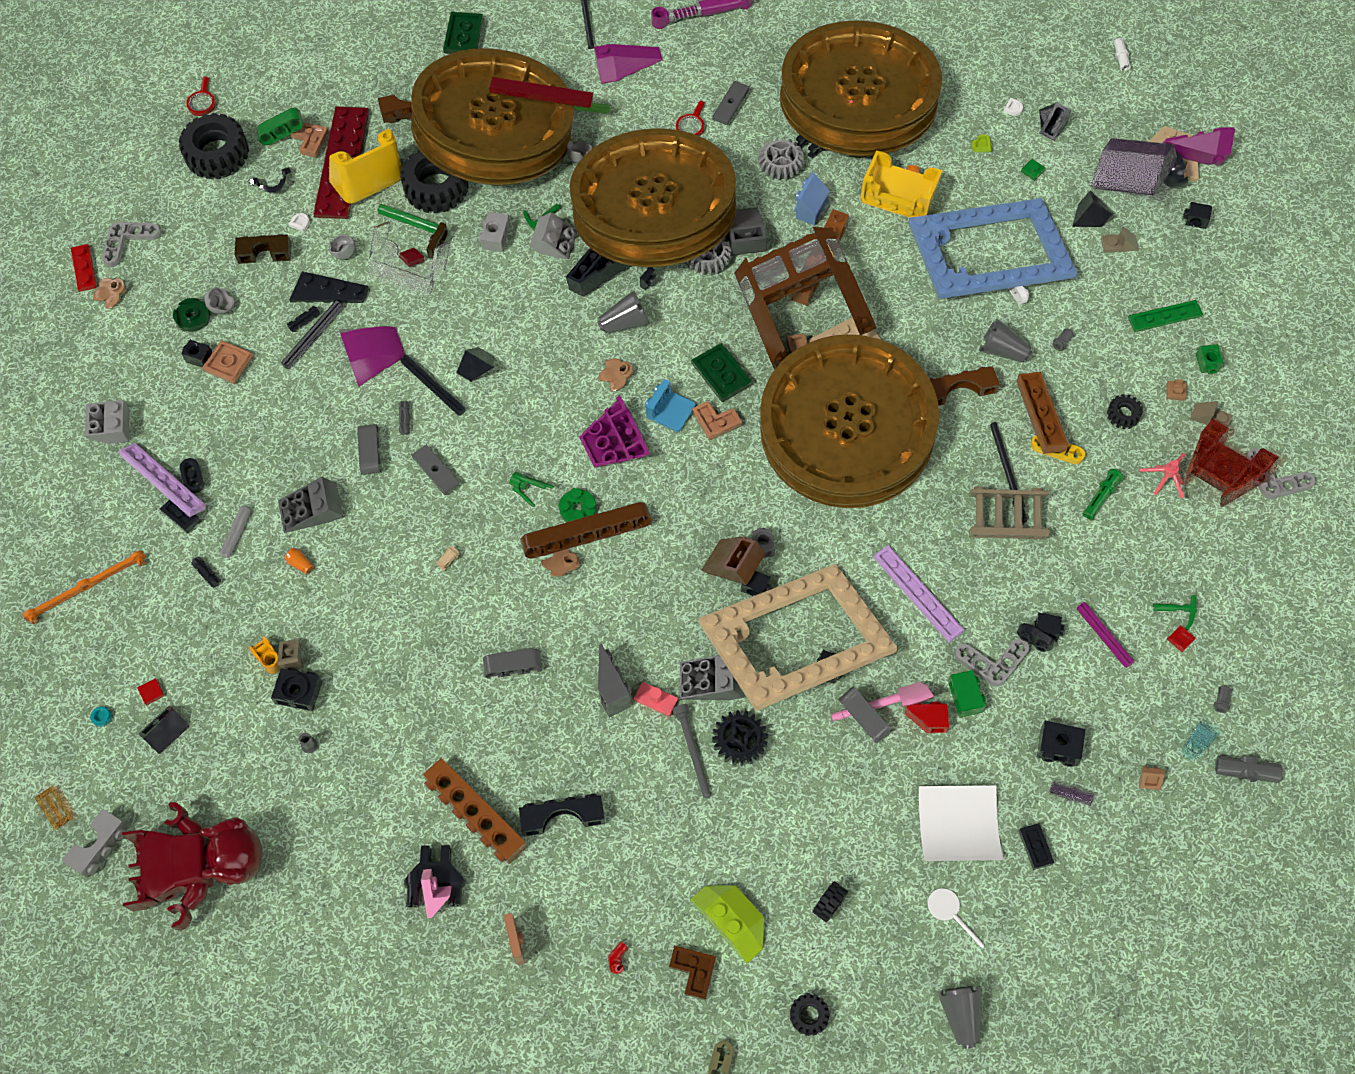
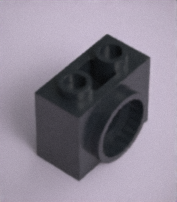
[271,668,323,711]
[1037,720,1086,767]

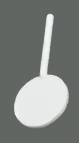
[927,888,984,948]

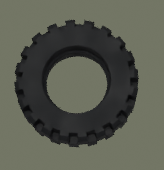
[179,113,249,179]
[400,150,469,213]

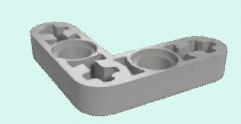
[102,222,161,267]
[1245,449,1315,499]
[955,639,1029,687]

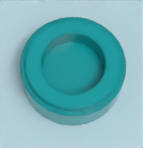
[90,706,112,727]

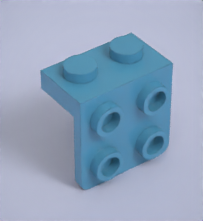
[645,379,695,432]

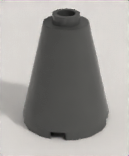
[597,291,649,333]
[979,318,1032,363]
[938,986,982,1049]

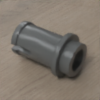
[1053,328,1074,351]
[1213,686,1232,713]
[299,733,318,753]

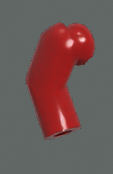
[608,941,628,974]

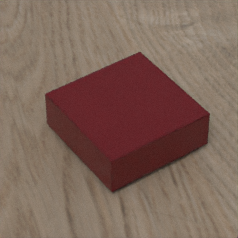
[399,247,424,267]

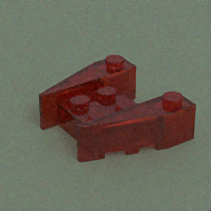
[1185,419,1279,507]

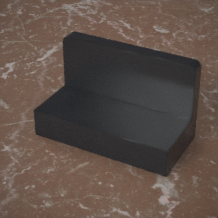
[139,706,189,754]

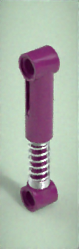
[651,0,753,29]

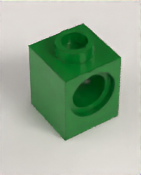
[1196,344,1224,374]

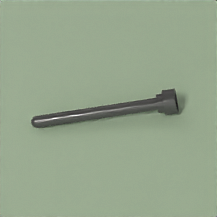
[672,704,711,798]

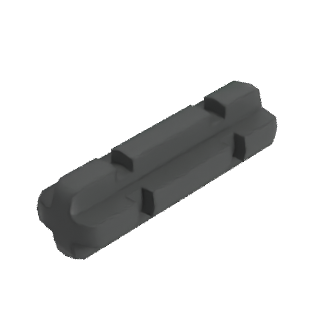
[399,401,410,435]

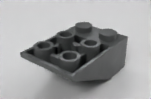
[727,207,767,255]
[278,477,343,533]
[598,644,632,718]
[679,655,744,700]

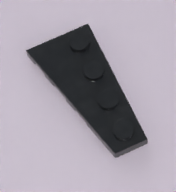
[289,271,369,303]

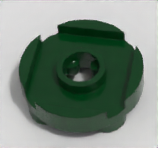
[173,298,210,332]

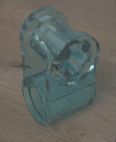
[1182,721,1218,761]

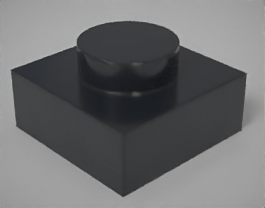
[640,267,657,290]

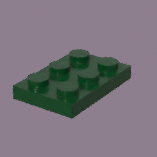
[443,12,484,54]
[691,343,752,402]

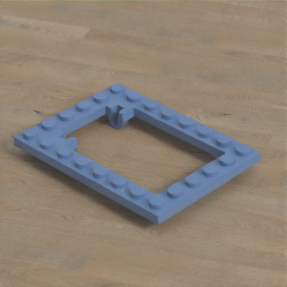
[908,198,1077,299]

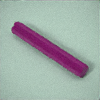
[1077,602,1134,668]

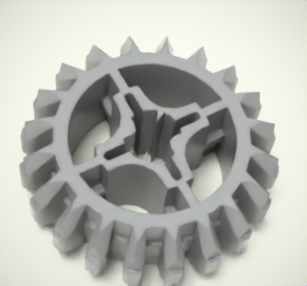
[758,137,804,181]
[686,237,732,276]

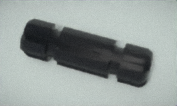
[287,306,320,332]
[191,557,221,588]

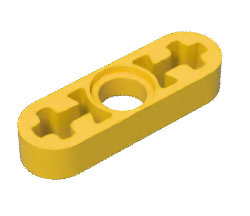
[1031,435,1085,464]

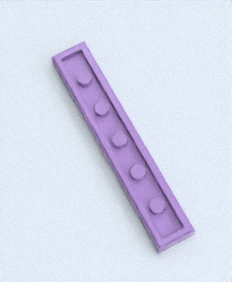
[119,443,206,517]
[873,545,964,643]

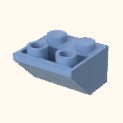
[794,173,830,225]

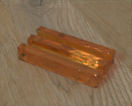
[34,786,74,831]

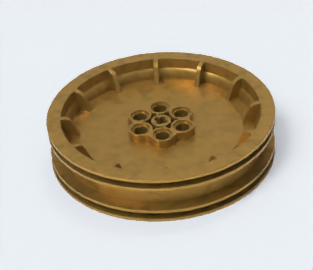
[780,20,942,156]
[411,48,574,185]
[570,128,736,267]
[760,334,939,508]

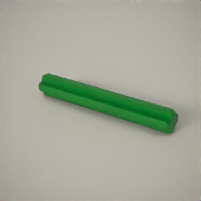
[377,204,439,233]

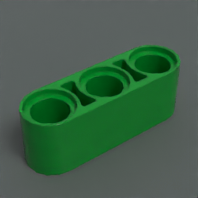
[257,108,303,145]

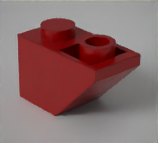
[905,702,949,733]

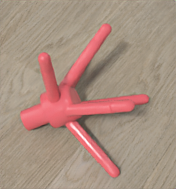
[1139,453,1185,499]

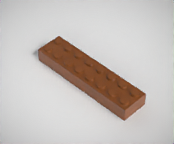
[1016,372,1068,454]

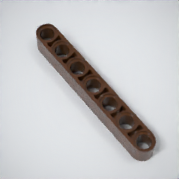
[520,502,652,559]

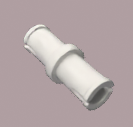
[1113,38,1131,71]

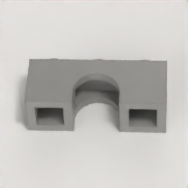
[62,809,128,878]

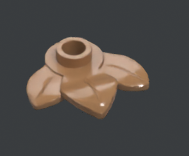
[93,278,126,309]
[598,358,633,392]
[541,549,580,577]

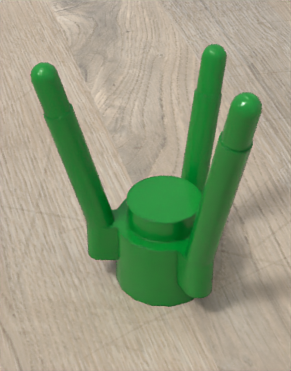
[509,471,554,507]

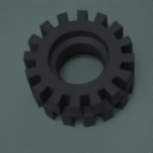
[1107,394,1143,429]
[812,881,848,923]
[790,993,830,1036]

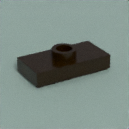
[426,222,449,260]

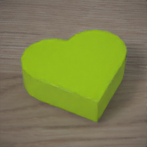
[971,134,992,152]

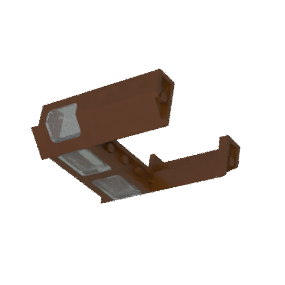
[734,227,877,370]

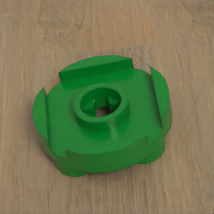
[558,488,596,522]

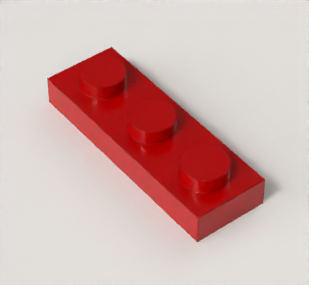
[71,244,97,292]

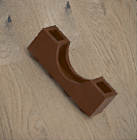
[378,95,412,123]
[930,366,1000,406]

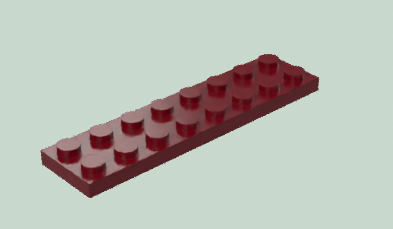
[313,106,369,219]

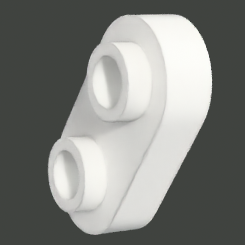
[1008,286,1029,305]

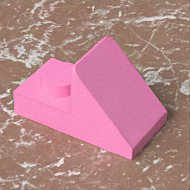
[421,869,451,918]

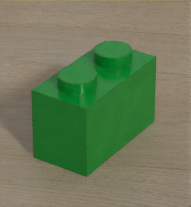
[948,670,987,718]

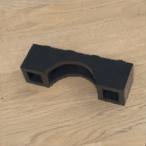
[519,794,605,837]

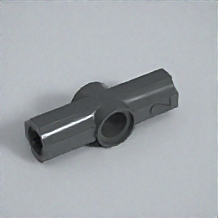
[1215,755,1283,783]

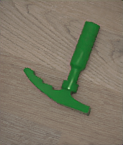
[523,203,561,231]
[1153,595,1196,630]

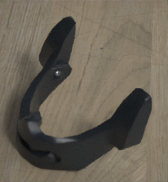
[249,167,291,193]

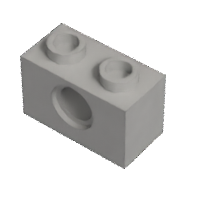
[478,212,510,252]

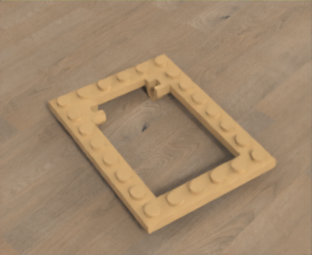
[699,564,897,711]

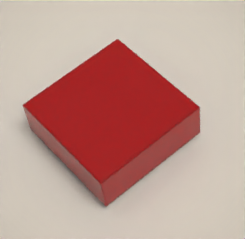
[1167,625,1196,652]
[137,678,164,706]

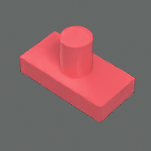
[633,682,678,717]

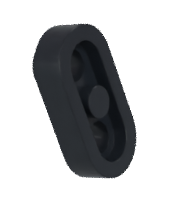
[179,458,204,493]
[1017,623,1054,652]

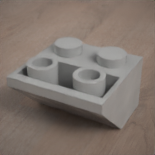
[530,212,577,259]
[85,400,130,444]

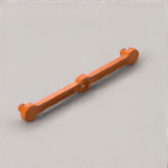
[23,551,146,624]

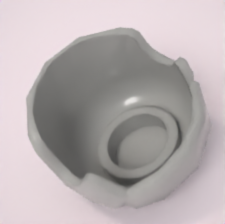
[567,140,592,163]
[328,235,355,260]
[204,287,234,314]

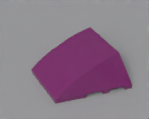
[339,326,405,387]
[579,395,651,468]

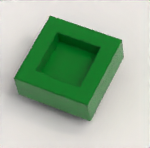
[1021,159,1046,181]

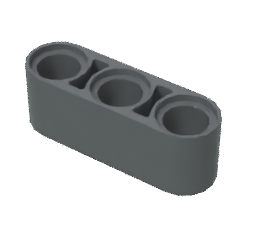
[358,424,381,475]
[483,648,542,679]
[838,686,892,744]

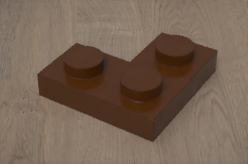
[669,945,716,1001]

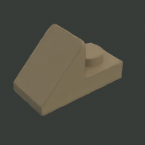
[1101,227,1139,253]
[1190,401,1233,432]
[278,638,304,669]

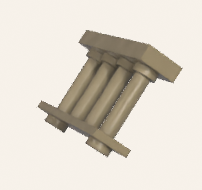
[969,486,1049,539]

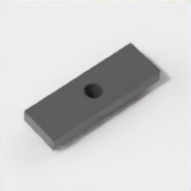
[712,81,749,125]
[411,444,460,496]

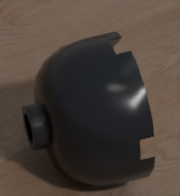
[1156,151,1188,188]

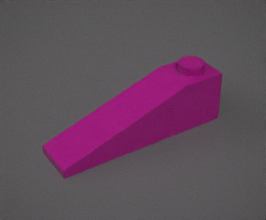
[594,44,662,84]
[1157,127,1235,166]

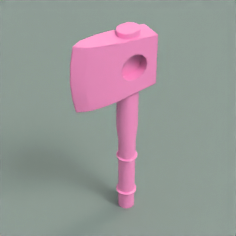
[831,681,934,722]

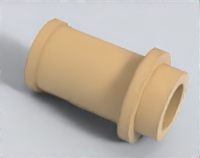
[435,546,460,571]

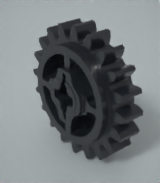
[712,710,768,766]

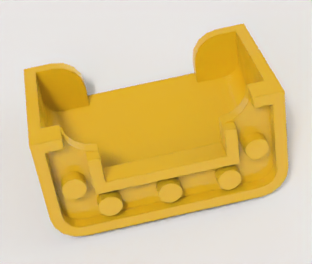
[329,128,402,203]
[860,150,943,218]

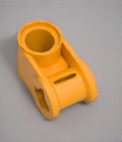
[248,636,281,674]

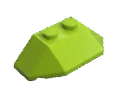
[690,885,764,964]

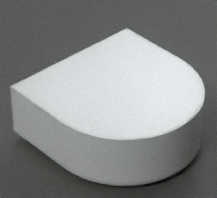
[1003,98,1023,116]
[289,213,310,232]

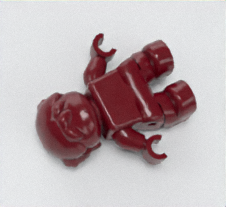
[122,802,262,931]

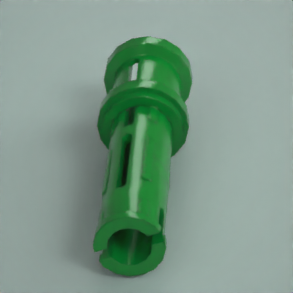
[1082,469,1124,521]

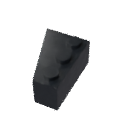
[566,248,628,297]

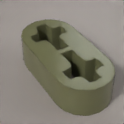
[708,1041,733,1074]

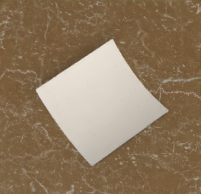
[919,786,1003,861]

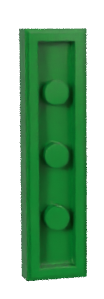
[1128,300,1203,333]

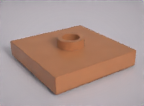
[202,340,253,384]
[504,913,525,965]

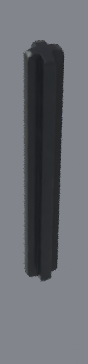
[281,300,343,369]
[400,354,466,416]

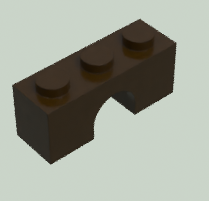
[234,234,292,264]

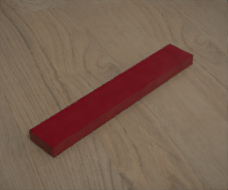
[489,77,594,108]

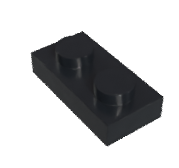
[160,499,201,533]
[1018,823,1055,870]

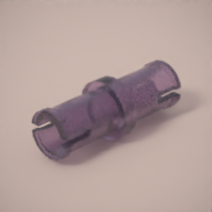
[1049,782,1094,806]

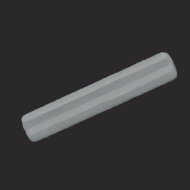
[219,506,251,558]

